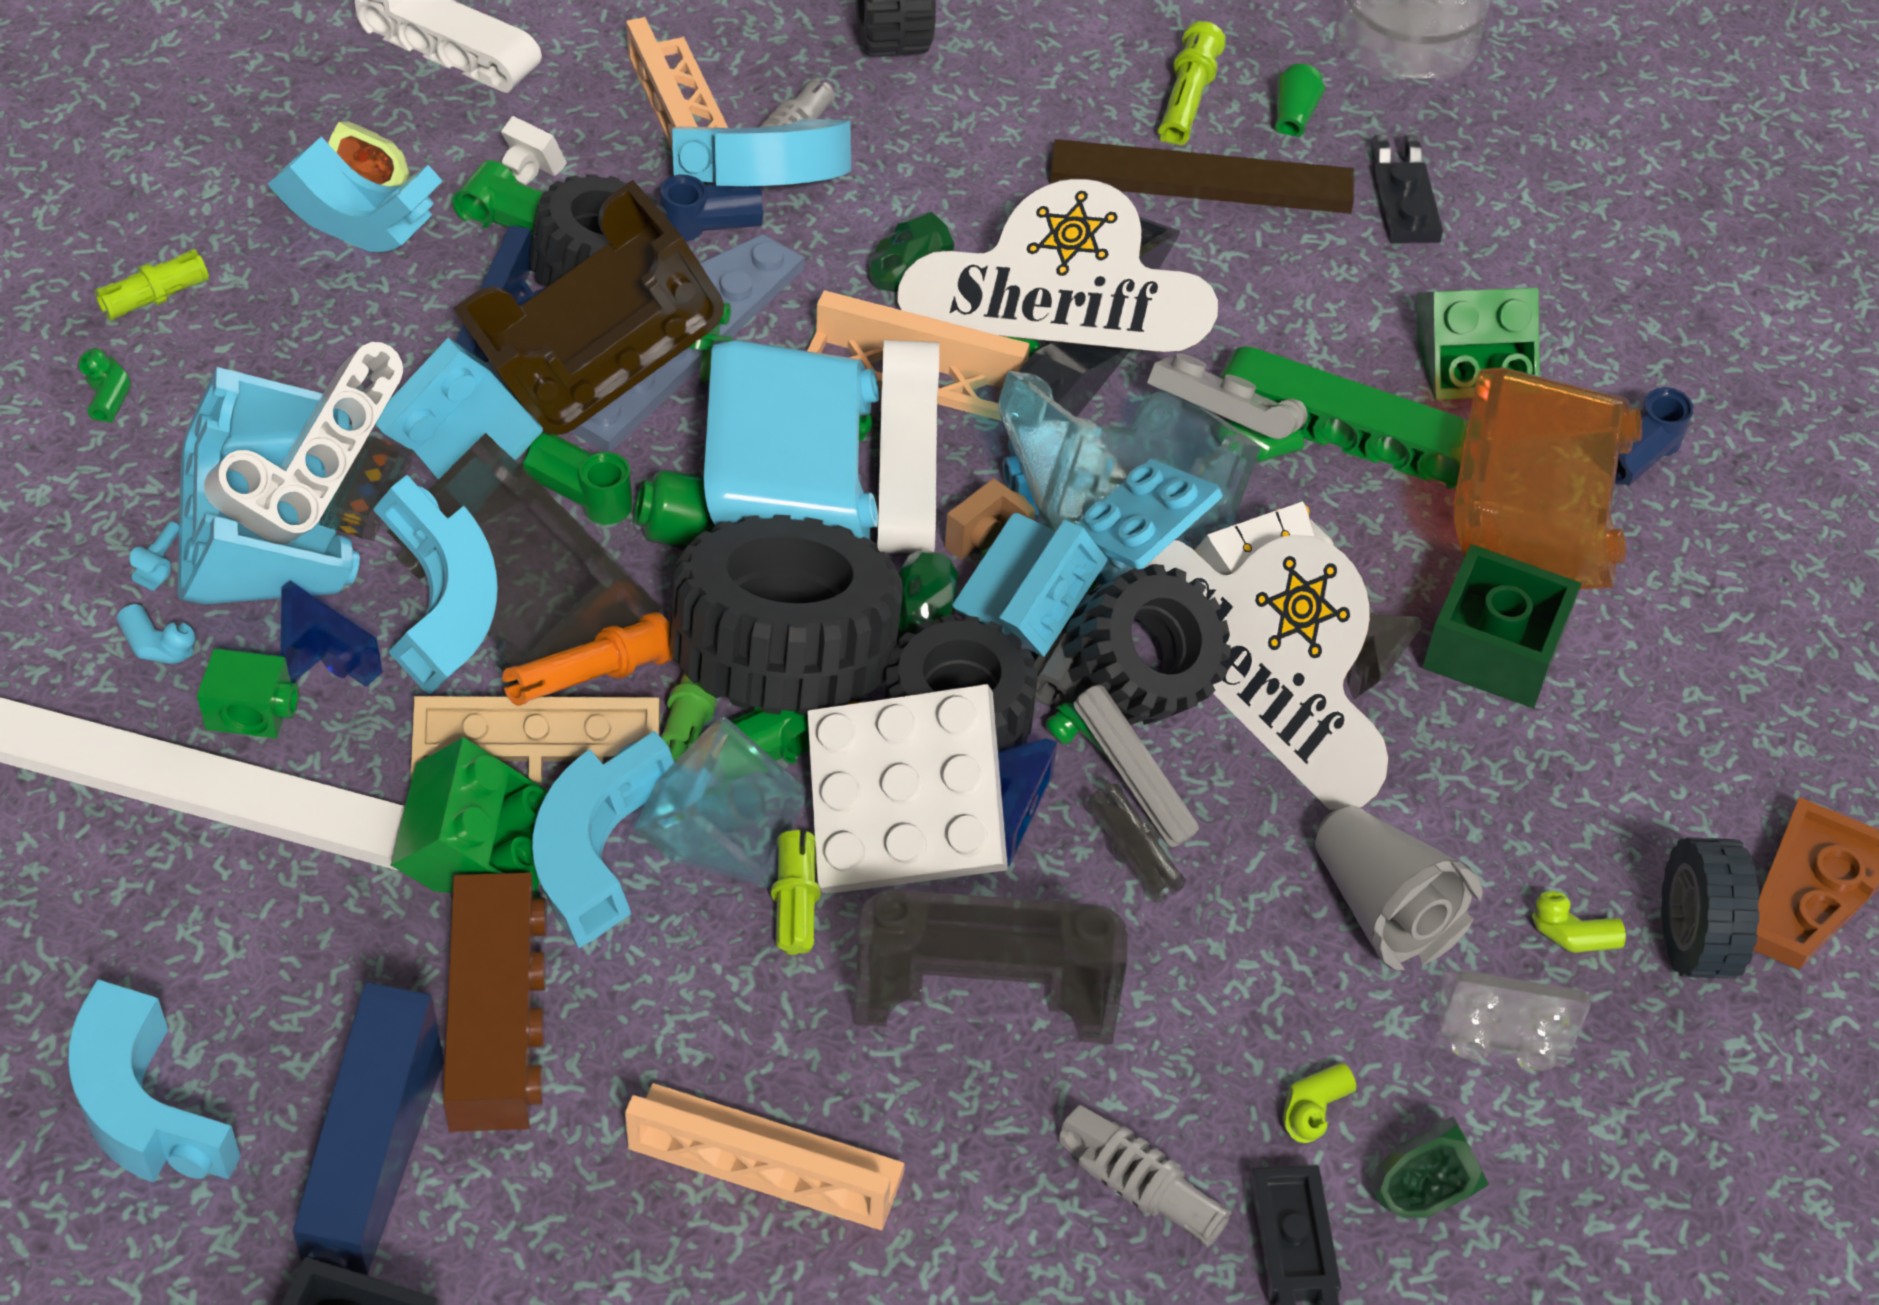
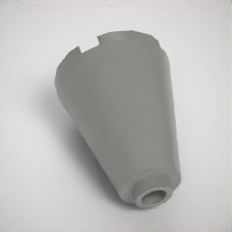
[1315,806,1483,970]

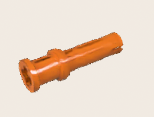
[502,612,674,706]

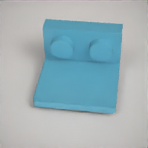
[375,338,543,508]
[1076,458,1223,585]
[953,513,1108,657]

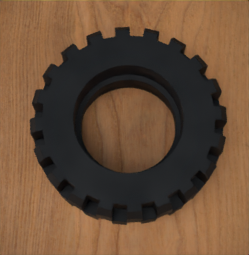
[669,515,903,715]

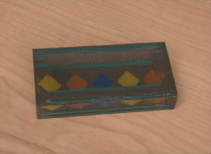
[319,435,414,541]

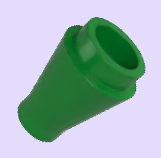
[1275,63,1325,137]

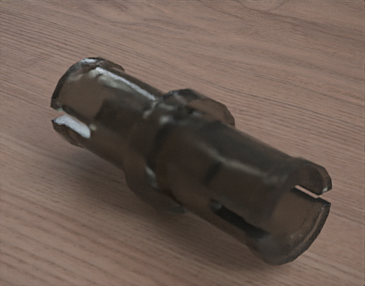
[1086,783,1186,903]

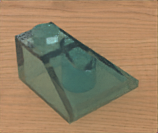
[634,716,808,887]

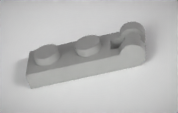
[1147,353,1307,439]

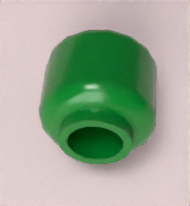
[634,470,715,548]

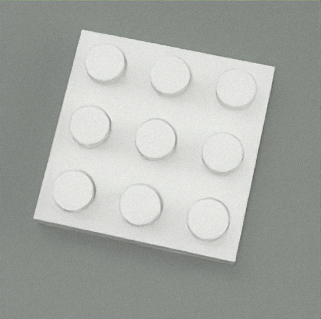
[808,684,1008,893]

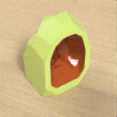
[328,122,409,186]

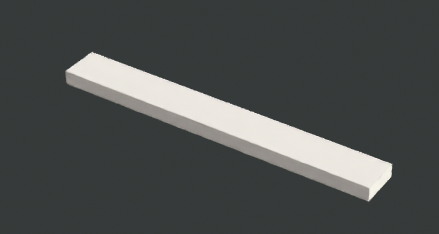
[0,697,405,871]

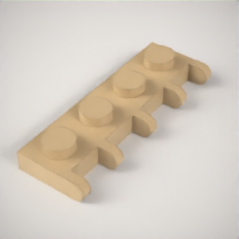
[411,696,660,783]

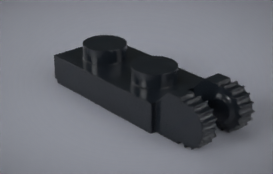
[1371,134,1443,243]
[1249,1165,1342,1305]

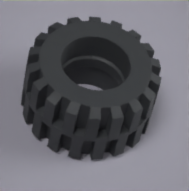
[855,0,936,56]
[529,174,670,285]
[1065,564,1231,725]
[885,615,1037,767]

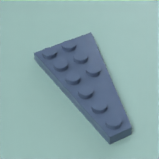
[486,234,805,452]

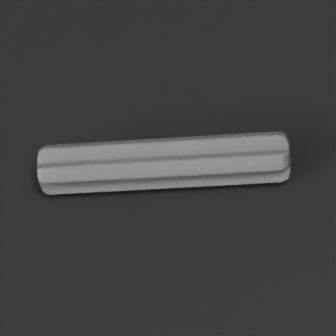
[1074,684,1199,847]

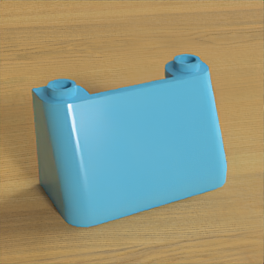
[704,340,879,540]
[177,367,360,605]

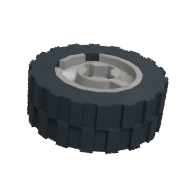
[1661,837,1760,979]

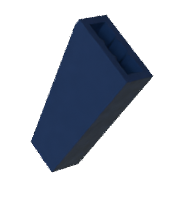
[293,982,444,1275]

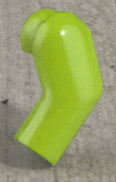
[1532,891,1626,953]

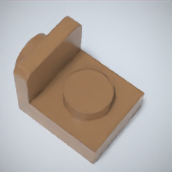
[945,478,1035,560]

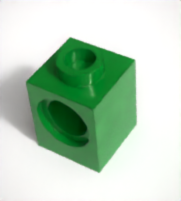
[197,648,299,739]

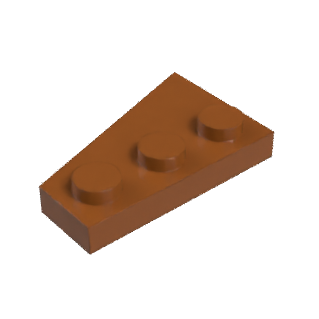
[1753,797,1879,970]

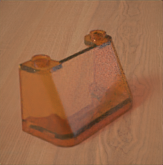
[1454,367,1642,589]

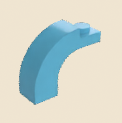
[672,119,851,186]
[267,136,443,252]
[373,475,497,695]
[532,730,680,948]
[68,980,241,1183]

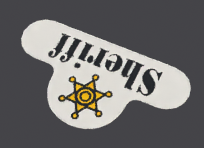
[898,179,1218,352]
[1131,535,1389,810]

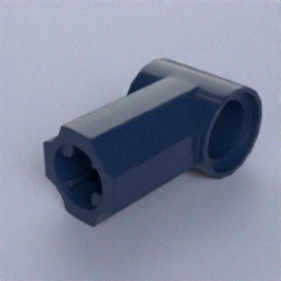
[659,174,763,242]
[1592,387,1694,486]

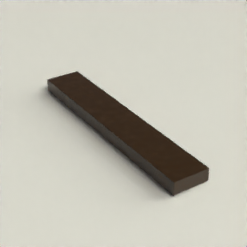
[1050,139,1354,214]

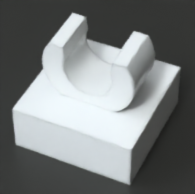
[501,116,567,185]

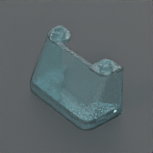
[998,371,1261,547]

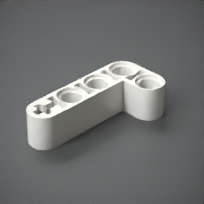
[355,0,542,93]
[877,340,939,554]
[204,342,403,544]

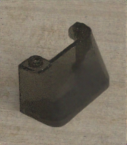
[387,433,662,684]
[854,890,1128,1044]

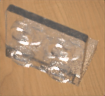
[1435,970,1591,1071]

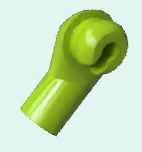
[1282,1062,1356,1143]

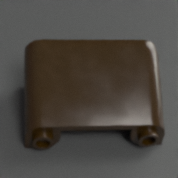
[453,180,724,435]

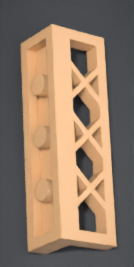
[626,17,728,152]
[807,290,1030,421]
[625,1083,905,1231]

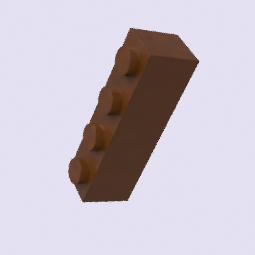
[443,873,547,1132]

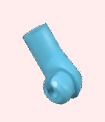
[116,604,196,665]

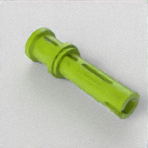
[1158,21,1226,146]

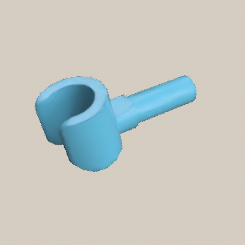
[129,522,179,591]

